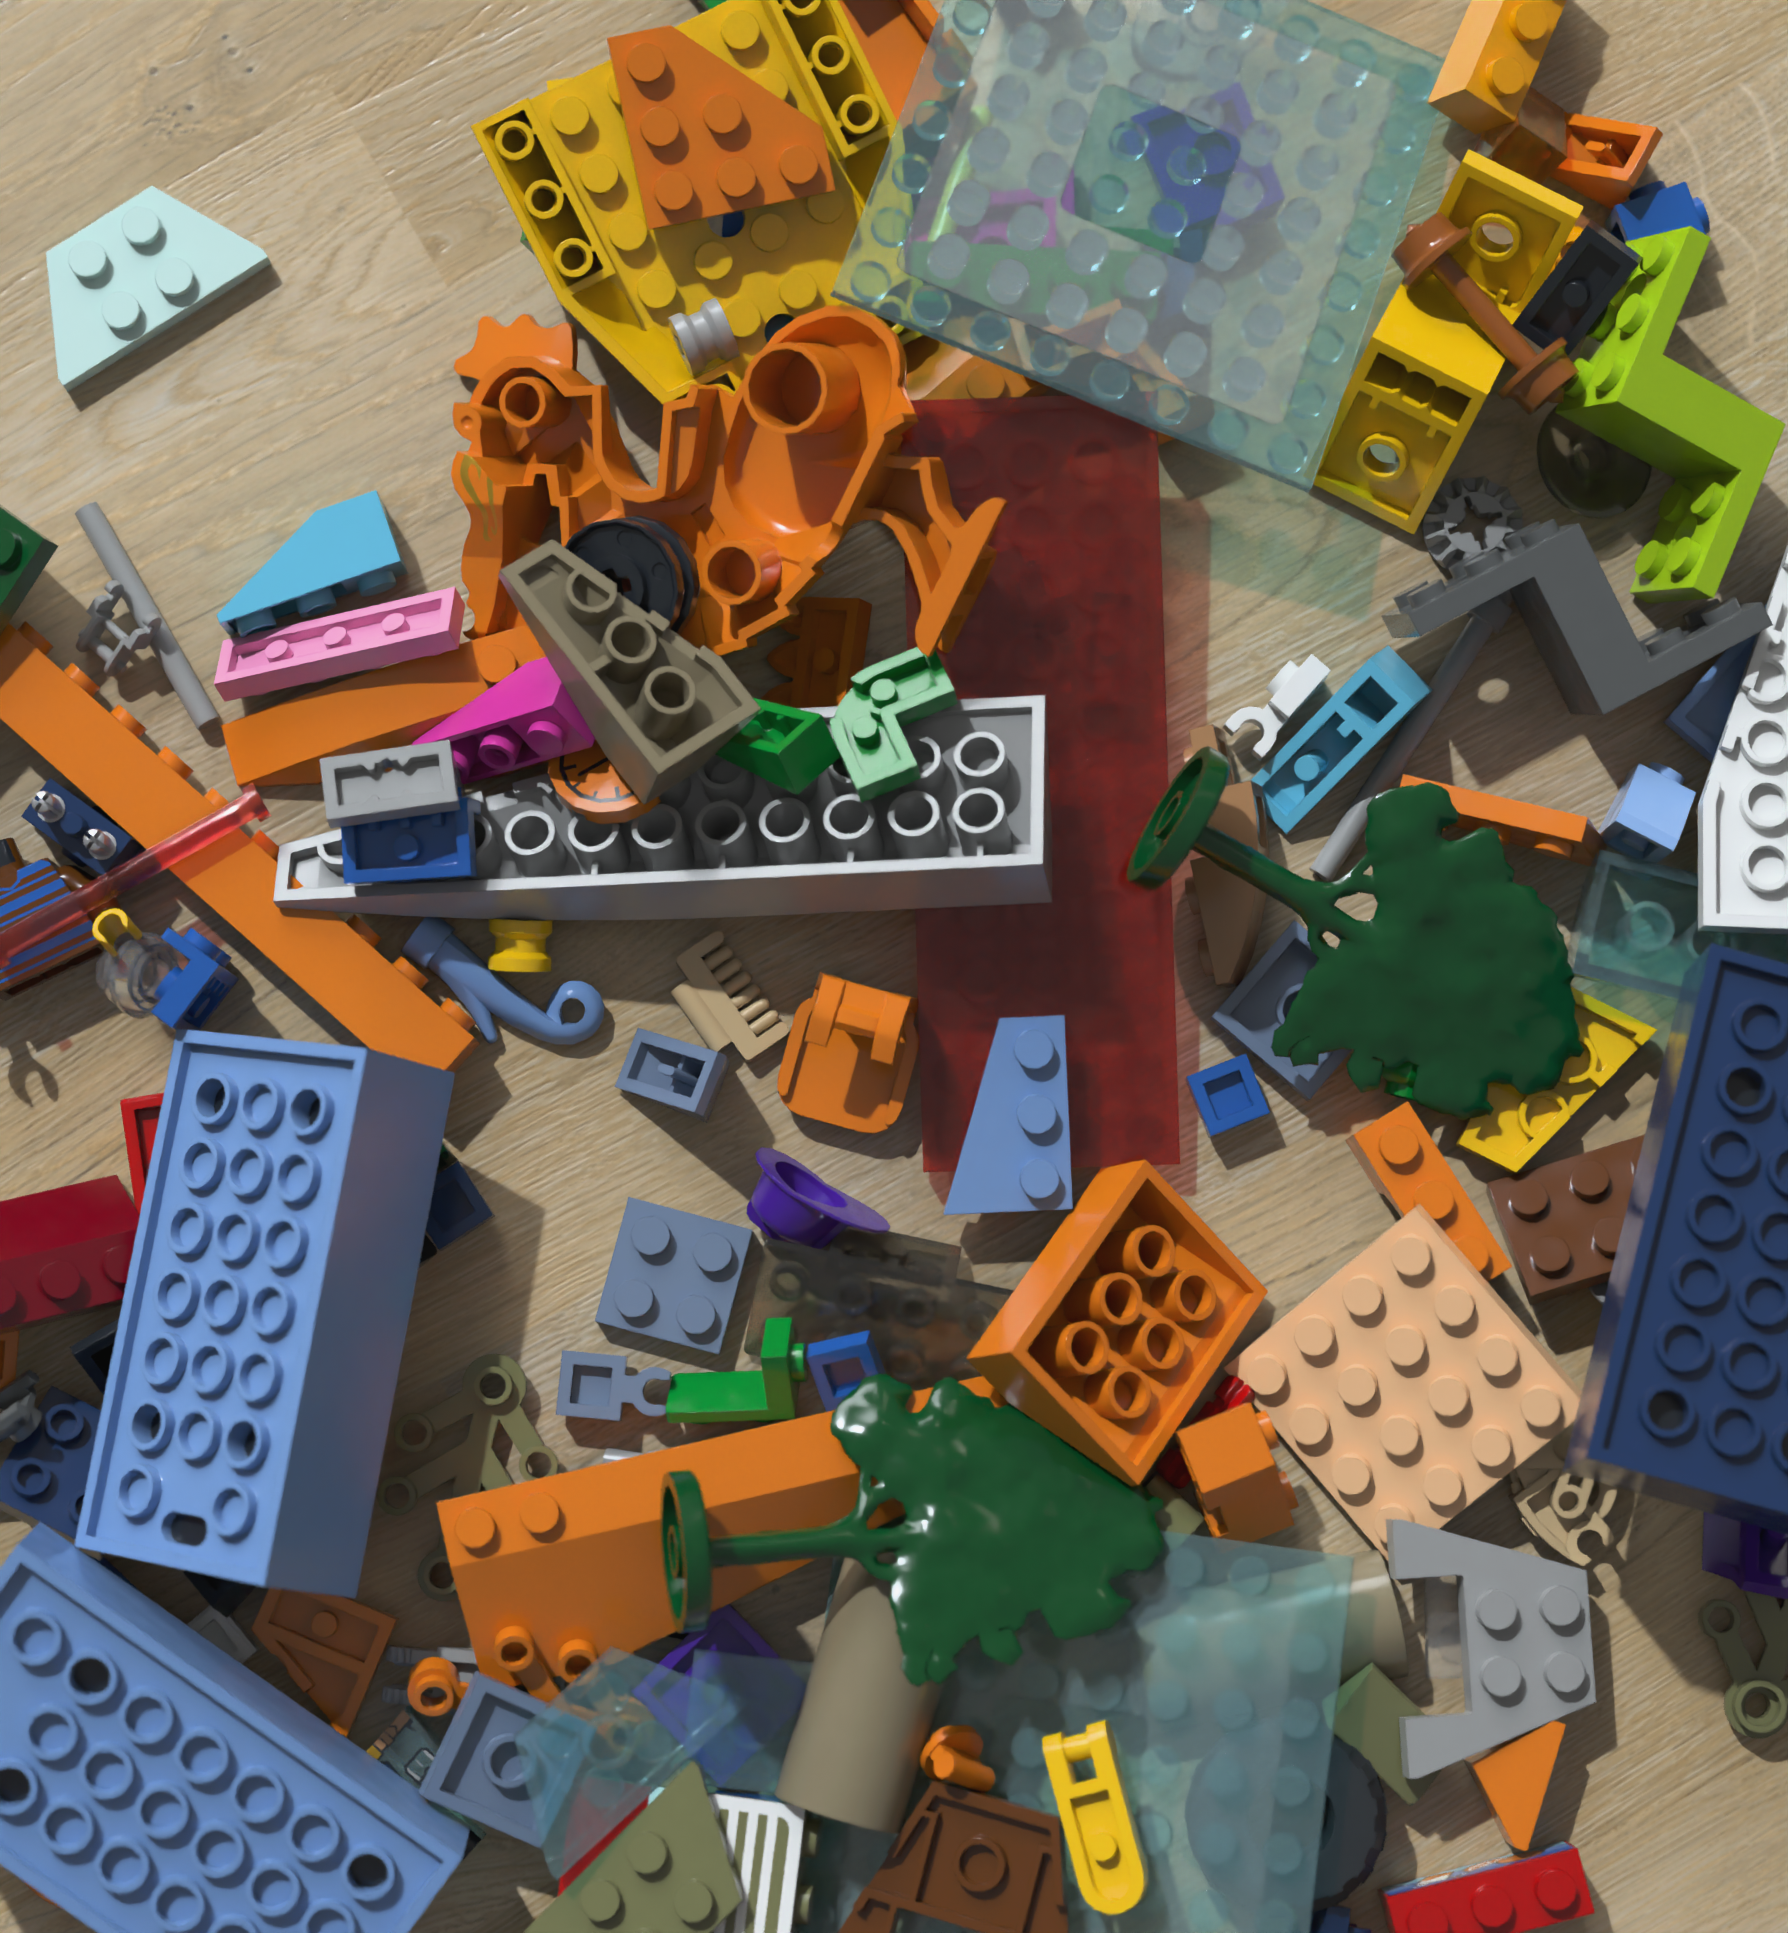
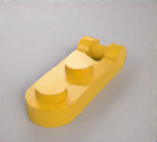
[1042,1720,1149,1914]

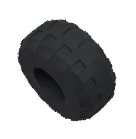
[1190,1715,1388,1916]

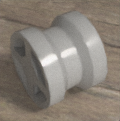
[667,298,740,376]

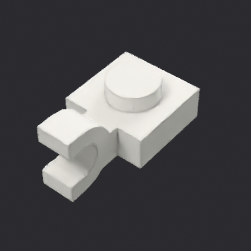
[1222,654,1331,761]

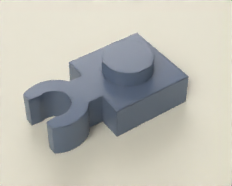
[556,1350,672,1421]

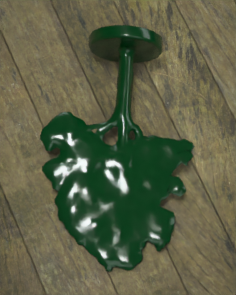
[1127,746,1584,1120]
[660,1374,1164,1687]

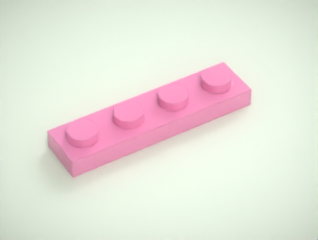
[214,587,465,702]

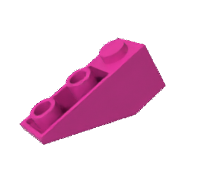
[412,657,595,785]

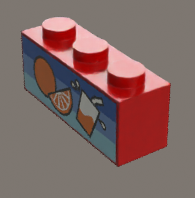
[1377,1841,1595,1933]

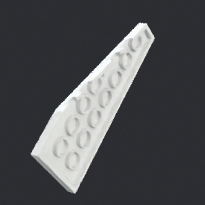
[1698,544,1788,934]

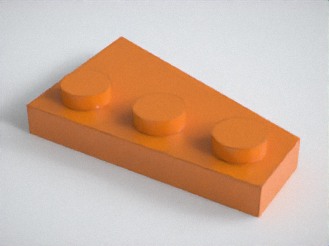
[1399,774,1607,870]

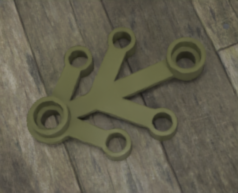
[377,1354,560,1601]
[1698,1590,1788,1739]

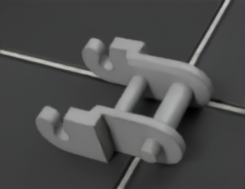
[76,579,162,677]

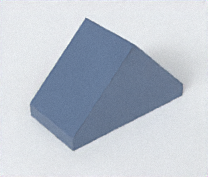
[615,1028,730,1123]

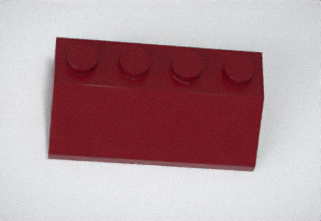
[0,1174,140,1335]

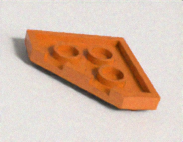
[606,25,836,231]

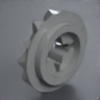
[1422,476,1523,571]

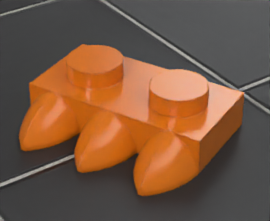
[761,597,872,708]

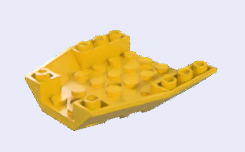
[470,0,929,405]

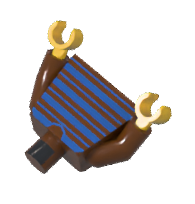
[0,838,142,1001]

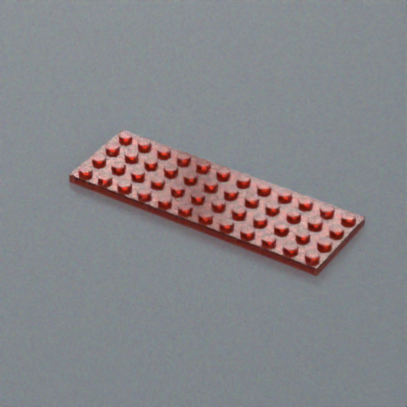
[900,393,1180,1172]

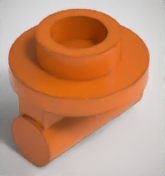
[920,1725,995,1793]

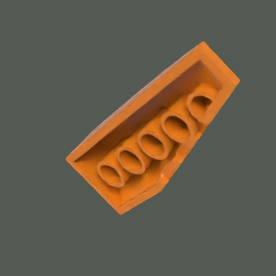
[221,625,549,788]

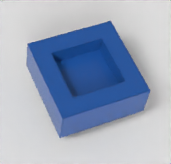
[1185,1053,1270,1138]
[805,1330,886,1412]

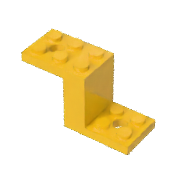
[1302,149,1584,535]

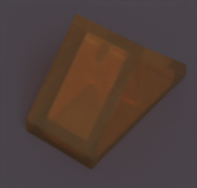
[1473,86,1568,185]

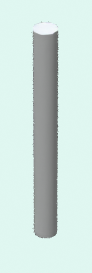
[75,502,220,730]

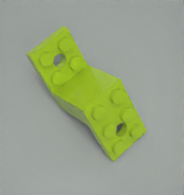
[1555,226,1786,604]

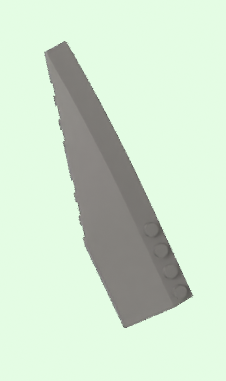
[273,695,1052,920]

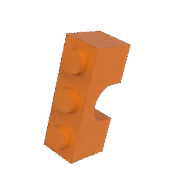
[1345,1101,1512,1282]

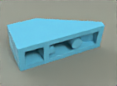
[1251,645,1433,834]

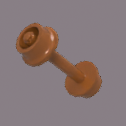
[1391,212,1580,415]

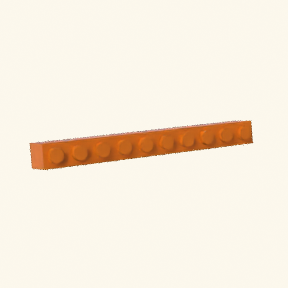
[0,621,480,1073]

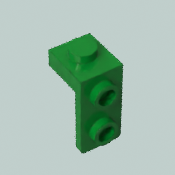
[666,1317,808,1425]

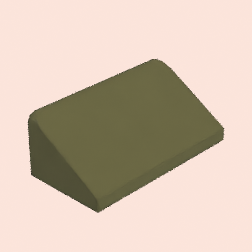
[1322,1662,1443,1806]

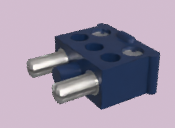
[21,778,149,889]

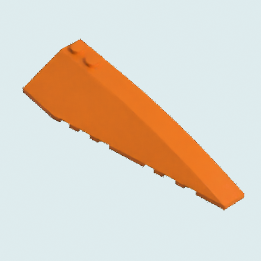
[436,1376,1008,1687]

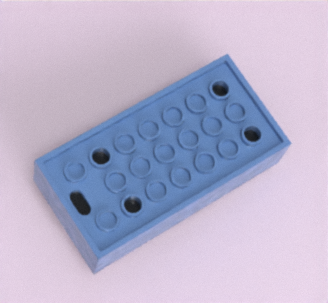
[74,1028,455,1598]
[0,1522,471,1933]

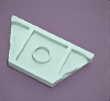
[46,186,271,392]

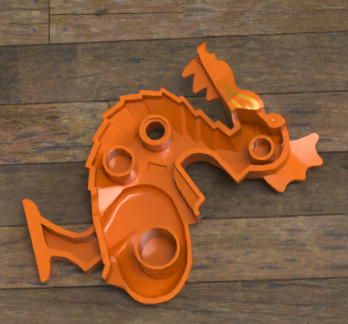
[451,306,1008,657]

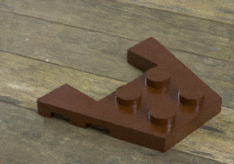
[838,1780,1071,1933]

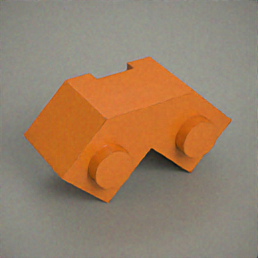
[1173,1403,1299,1554]

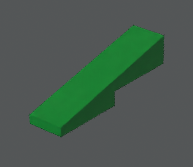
[715,697,841,795]

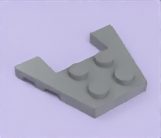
[1386,1519,1596,1779]

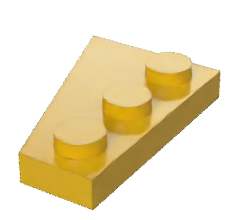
[1456,987,1657,1174]

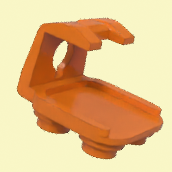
[777,972,920,1134]

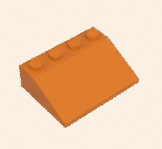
[966,1159,1268,1486]

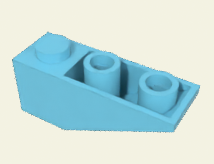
[217,490,408,638]

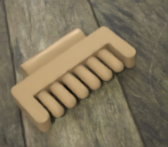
[671,930,789,1062]

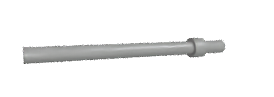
[1309,590,1513,882]

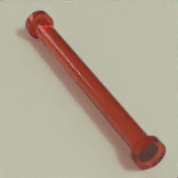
[0,783,272,970]

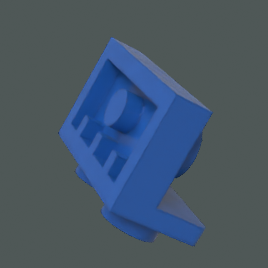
[341,787,481,885]
[151,927,239,1031]

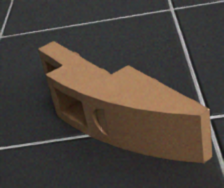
[1183,724,1269,988]

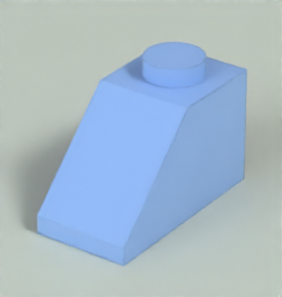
[1598,762,1696,868]

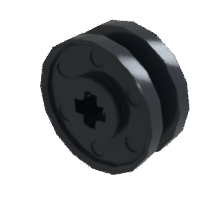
[564,515,700,635]

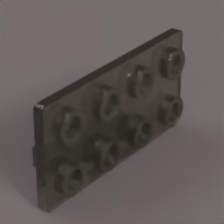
[744,1225,1014,1391]

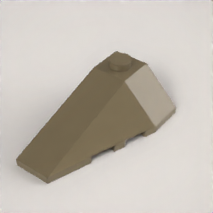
[498,539,761,805]

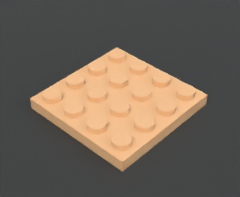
[1224,1203,1582,1561]

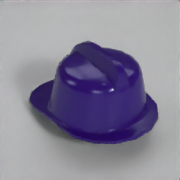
[746,1147,890,1252]

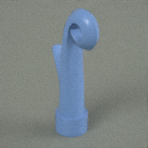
[401,917,604,1045]

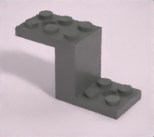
[1382,519,1773,715]

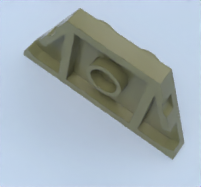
[523,1759,745,1933]

